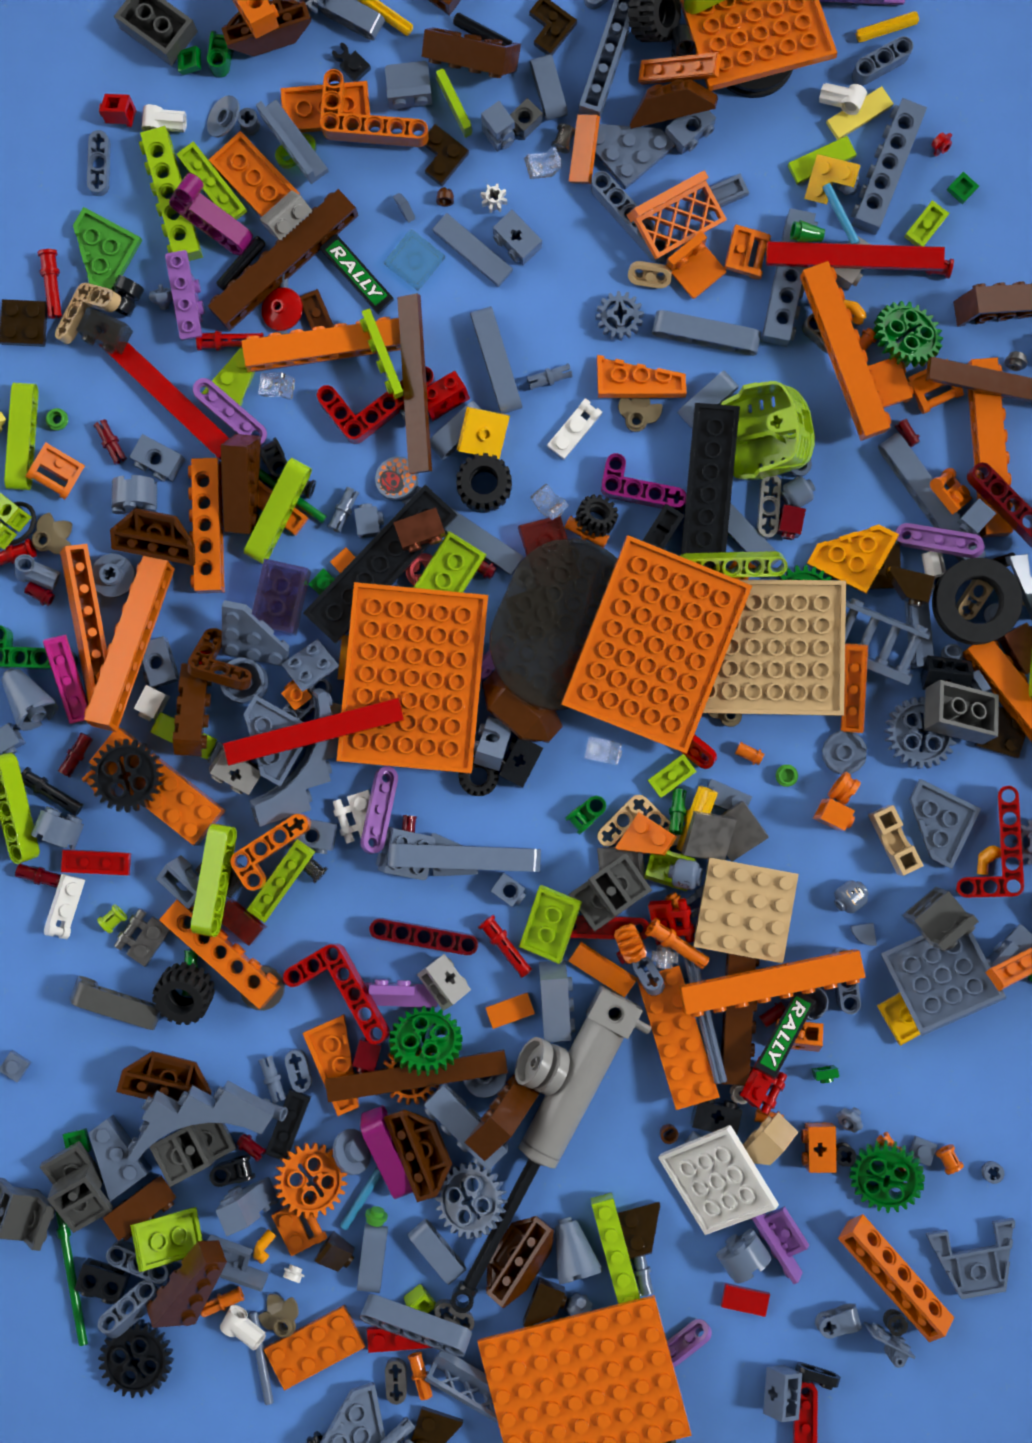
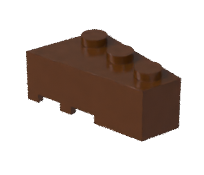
[102,1175,177,1241]

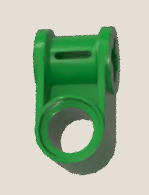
[207,31,234,78]
[565,795,606,835]

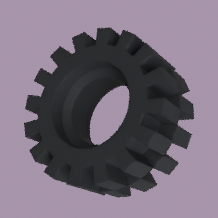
[575,494,618,537]
[458,757,499,796]

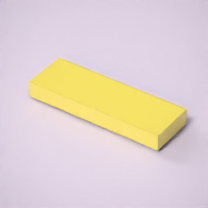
[826,86,894,140]

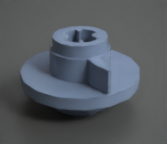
[92,553,135,598]
[333,1129,371,1175]

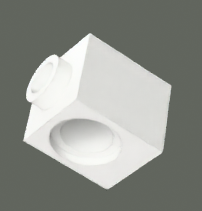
[134,685,170,721]

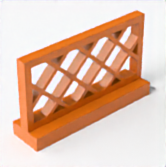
[627,170,727,260]

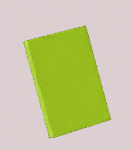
[414,531,487,592]
[519,885,582,964]
[130,1207,203,1272]

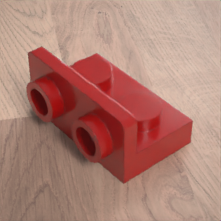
[427,371,470,421]

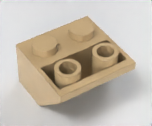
[742,1112,798,1165]

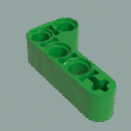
[0,625,78,670]

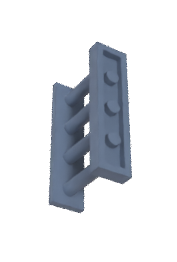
[845,598,931,685]

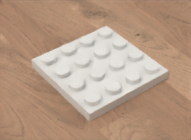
[658,1125,779,1235]

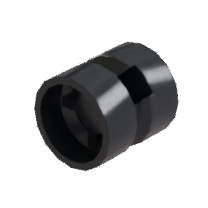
[108,275,144,317]

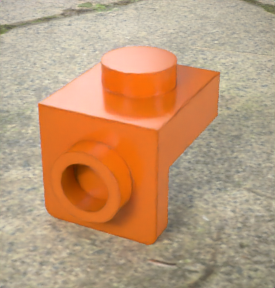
[281,680,312,710]

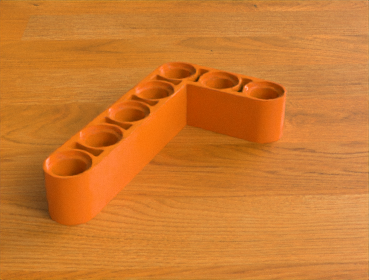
[320,69,429,147]

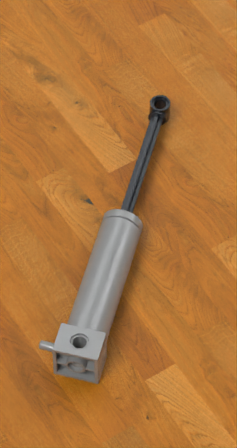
[451,984,651,1313]

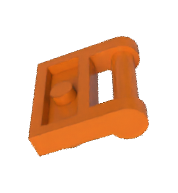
[724,224,771,280]
[907,359,964,414]
[25,442,85,500]
[930,468,972,515]
[271,1196,328,1256]

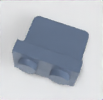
[385,61,432,109]
[376,827,435,880]

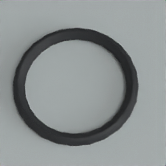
[9,502,36,545]

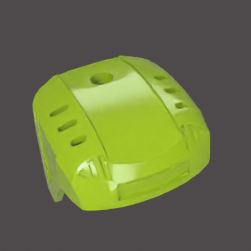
[721,381,815,480]

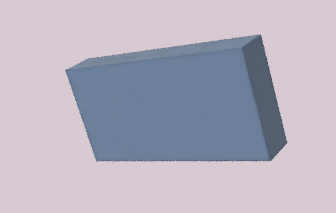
[700,174,749,213]

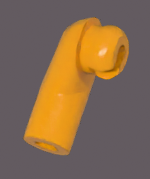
[844,299,866,325]
[977,845,1001,875]
[253,1229,276,1264]

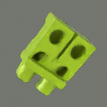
[0,492,32,550]

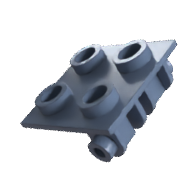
[282,639,339,692]
[864,1322,915,1368]

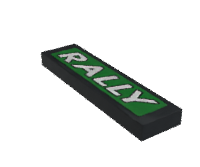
[320,234,394,314]
[754,992,816,1080]

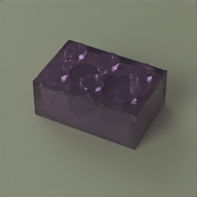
[251,558,311,636]

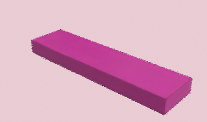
[43,634,88,724]

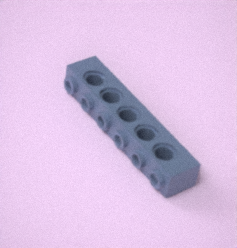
[578,0,631,118]
[851,98,927,235]
[761,208,818,347]

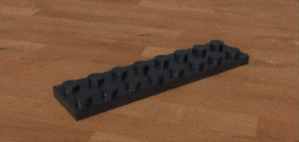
[681,403,740,569]
[303,485,458,644]

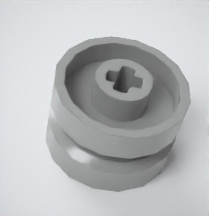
[515,1037,570,1096]

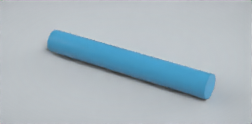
[822,183,860,244]
[340,1167,382,1230]

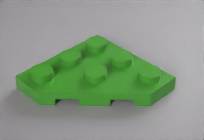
[73,207,143,291]

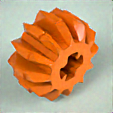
[614,923,647,964]

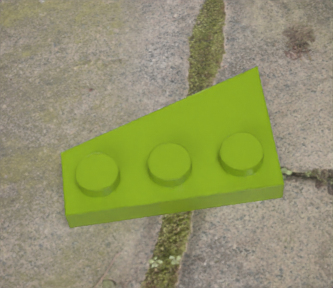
[202,348,256,406]

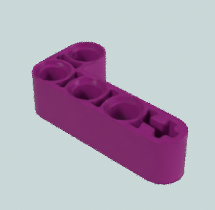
[169,173,253,255]
[601,453,686,511]
[360,1105,413,1199]

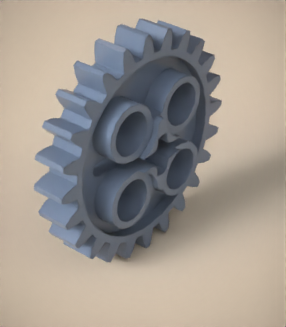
[884,697,957,769]
[435,1162,507,1239]

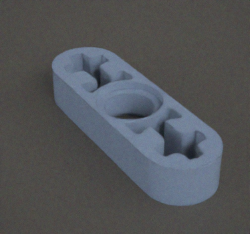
[87,130,111,196]

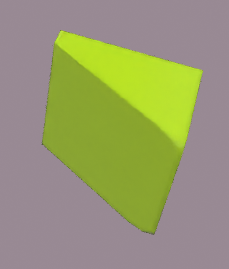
[404,1284,436,1313]

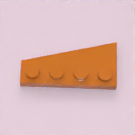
[597,355,687,398]
[302,1014,359,1116]

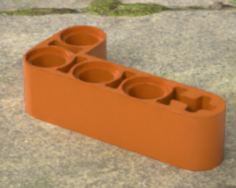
[230,814,311,891]

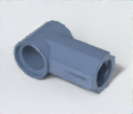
[15,554,60,590]

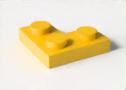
[804,154,861,205]

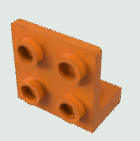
[666,231,726,299]

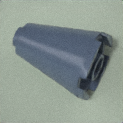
[1,668,59,731]
[555,1217,602,1284]

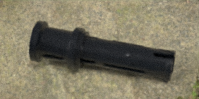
[21,767,84,816]

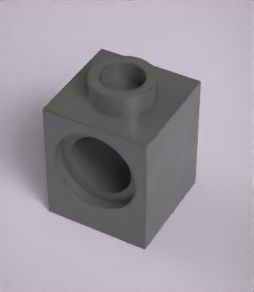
[510,98,543,140]

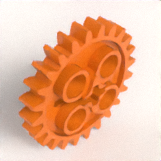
[273,1142,347,1219]

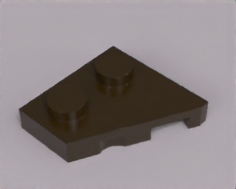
[618,1202,661,1260]
[411,1406,463,1443]

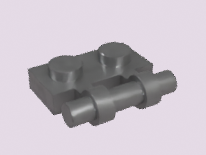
[114,908,171,967]

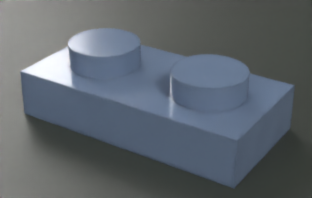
[707,779,752,810]

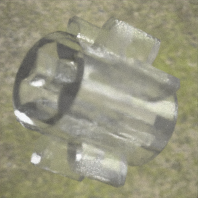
[651,945,679,969]

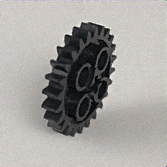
[89,739,165,813]
[98,1320,174,1398]

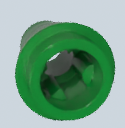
[790,220,825,242]

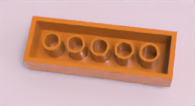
[89,728,226,846]

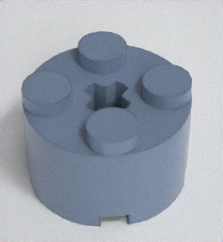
[112,475,157,514]
[220,658,268,704]
[31,806,84,850]
[716,1229,771,1283]

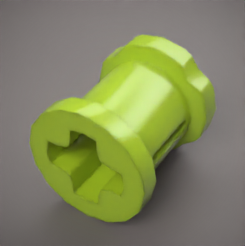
[97,904,128,934]

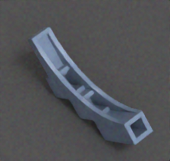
[249,688,339,827]
[127,1081,275,1164]

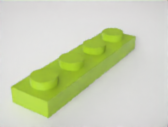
[176,141,247,220]
[359,308,403,399]
[247,839,315,923]

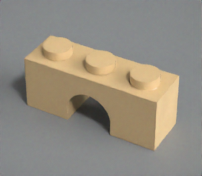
[868,805,924,876]

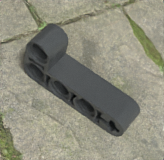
[70,976,160,1030]

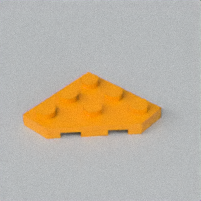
[807,524,899,595]

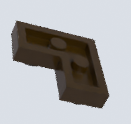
[529,0,577,56]
[424,124,469,187]

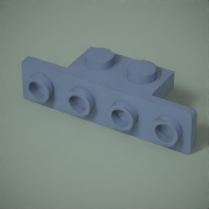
[986,924,1032,968]
[177,1234,269,1292]

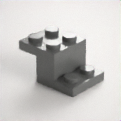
[569,853,652,932]
[902,887,979,951]
[149,1123,237,1187]
[40,1141,113,1233]
[0,1178,55,1251]

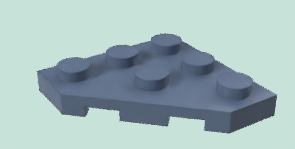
[595,124,675,189]
[222,600,289,666]
[244,695,303,787]
[909,779,981,869]
[320,1382,385,1443]

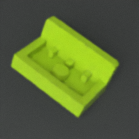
[644,850,696,891]

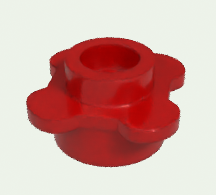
[931,133,952,157]

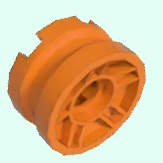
[827,771,861,805]

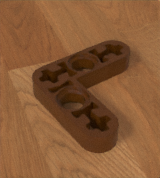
[187,628,252,690]

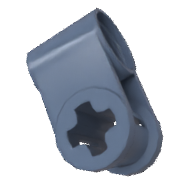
[815,1303,862,1339]

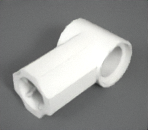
[819,83,867,115]
[141,104,187,133]
[921,551,946,595]
[220,1305,266,1351]

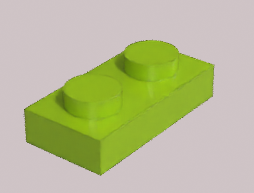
[904,200,950,246]
[647,754,697,798]

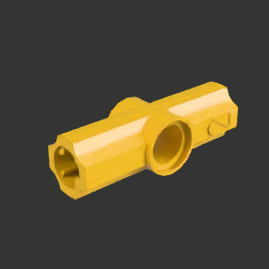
[676,786,718,851]

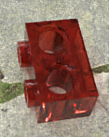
[222,898,267,946]

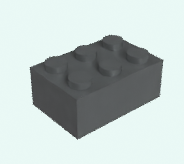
[114,0,197,66]
[924,680,999,744]

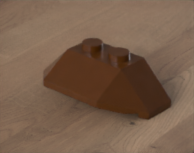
[221,0,311,56]
[630,79,718,129]
[110,508,196,566]
[482,669,563,743]
[116,1051,212,1102]
[383,1109,452,1202]
[486,1216,554,1308]

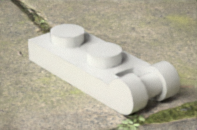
[547,398,603,460]
[44,874,85,940]

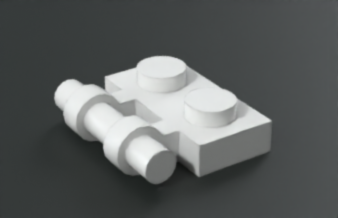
[333,790,370,844]

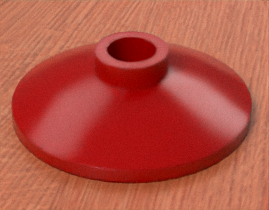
[262,287,303,331]

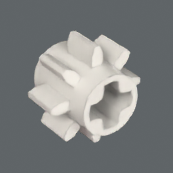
[481,184,507,213]

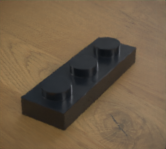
[265,1089,312,1159]

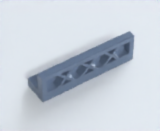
[256,99,329,184]
[904,601,934,669]
[425,1350,498,1423]

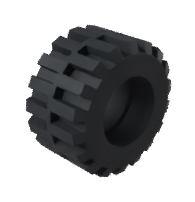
[628,0,682,42]
[456,453,512,513]
[152,962,215,1025]

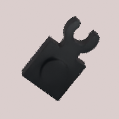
[332,43,371,82]

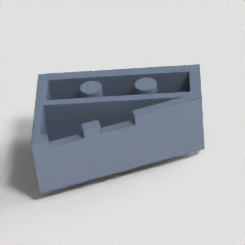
[539,960,575,1042]
[88,1115,152,1202]
[216,1177,279,1237]

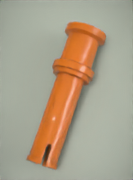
[645,918,710,969]

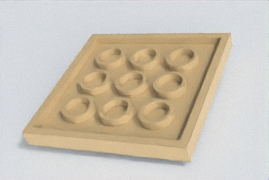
[693,857,799,963]

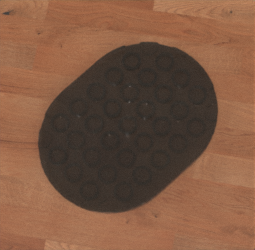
[489,538,617,710]

